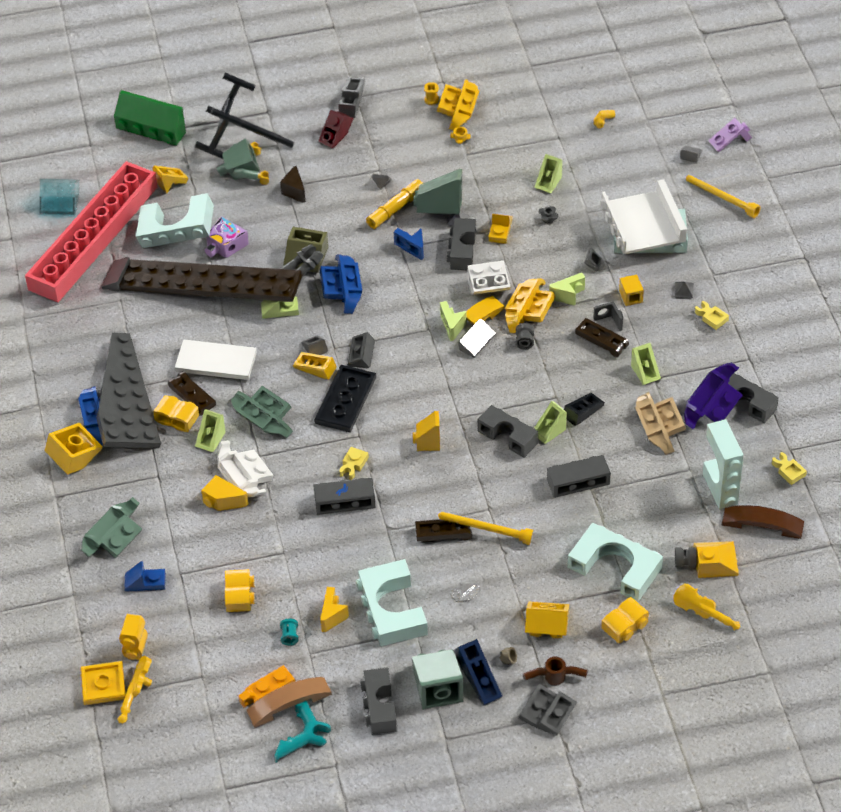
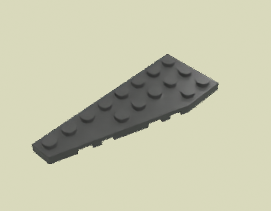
[96,332,161,448]

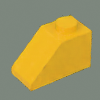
[412,411,440,451]
[201,475,248,511]

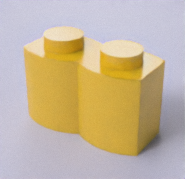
[153,395,199,432]
[225,569,255,612]
[601,597,649,644]
[119,614,148,660]

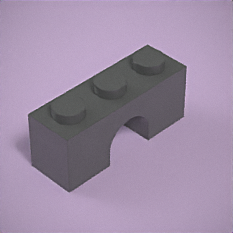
[447,218,476,271]
[728,373,779,424]
[477,405,538,458]
[360,667,397,735]

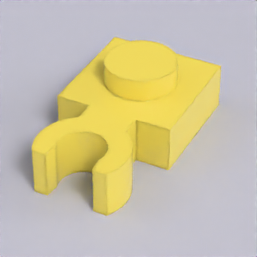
[695,301,729,330]
[340,447,369,480]
[772,452,807,485]

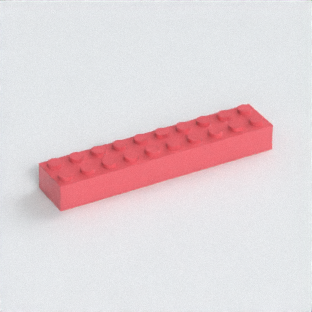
[25,161,158,302]

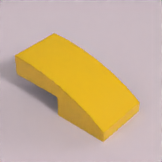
[466,296,505,325]

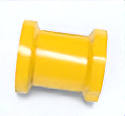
[424,82,439,105]

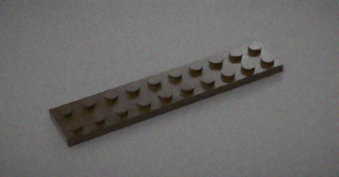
[119,259,303,302]

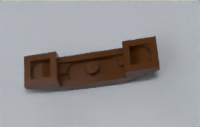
[722,505,804,539]

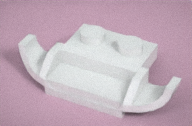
[217,440,273,497]

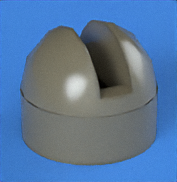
[499,647,517,664]

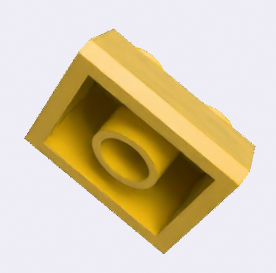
[44,422,103,475]
[525,601,569,638]

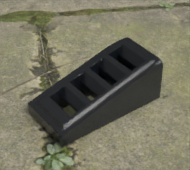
[564,392,605,426]

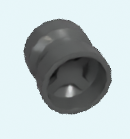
[515,323,534,350]
[675,547,696,568]

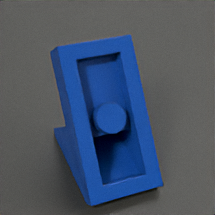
[393,228,424,261]
[124,561,166,592]

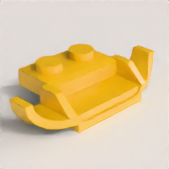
[437,79,479,131]
[505,278,555,333]

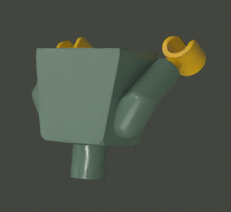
[217,138,269,185]

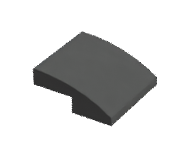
[518,683,577,735]

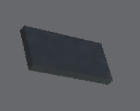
[314,365,376,433]

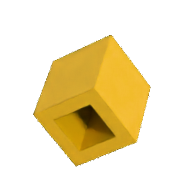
[619,275,644,306]

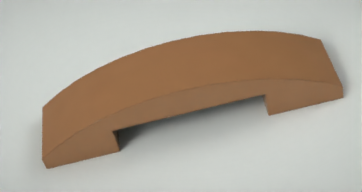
[246,677,332,728]

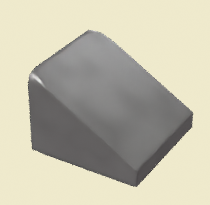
[680,145,702,163]
[301,335,328,355]

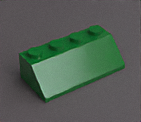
[114,90,186,146]

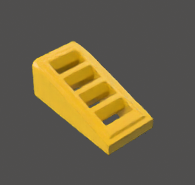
[293,352,337,380]

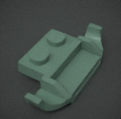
[231,386,293,438]
[81,497,142,558]

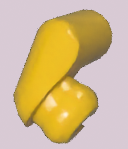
[593,110,615,129]

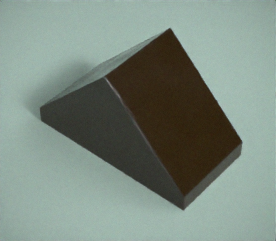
[280,166,306,203]

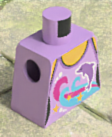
[205,217,249,258]

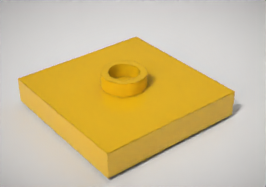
[81,661,126,705]

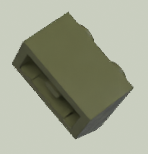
[283,226,329,273]

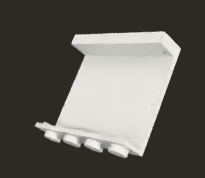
[599,179,687,255]

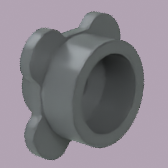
[538,206,558,223]

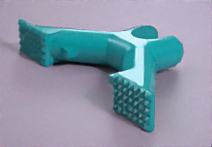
[274,700,331,763]

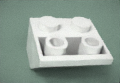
[468,260,511,294]

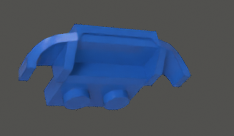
[319,254,363,314]
[78,386,104,447]

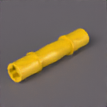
[366,179,423,229]

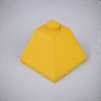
[693,541,739,578]

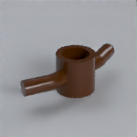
[522,656,588,686]

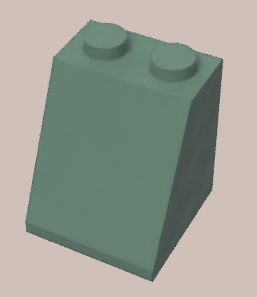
[413,169,462,214]
[412,649,464,710]

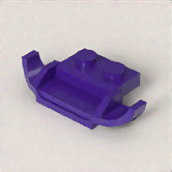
[684,362,742,429]

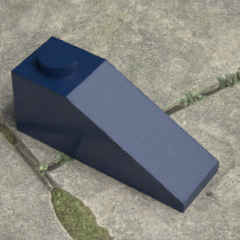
[453,639,503,705]

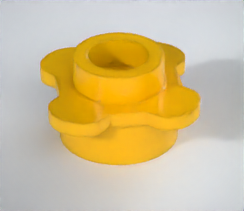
[450,127,471,144]

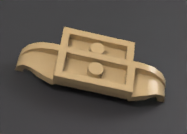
[635,392,686,455]

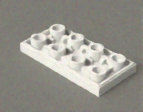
[175,340,257,380]

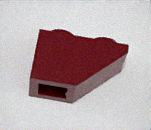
[318,110,354,148]

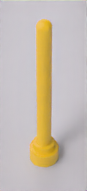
[686,175,761,218]
[438,512,533,545]

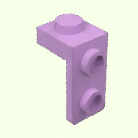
[709,118,752,152]

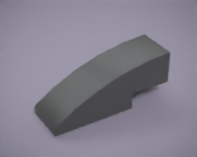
[338,77,365,118]

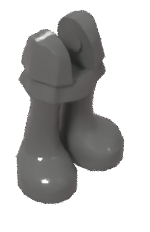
[278,244,323,293]

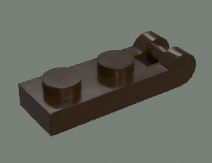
[575,318,629,357]
[167,371,216,416]
[415,517,473,542]

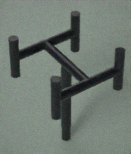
[194,72,294,160]

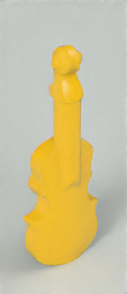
[673,584,741,631]
[118,656,152,724]

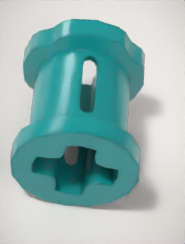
[280,618,299,646]

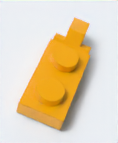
[238,665,295,708]

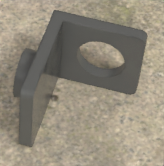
[593,301,623,331]

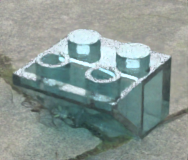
[40,179,79,215]

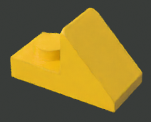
[152,165,189,193]
[488,214,513,244]
[320,587,349,632]

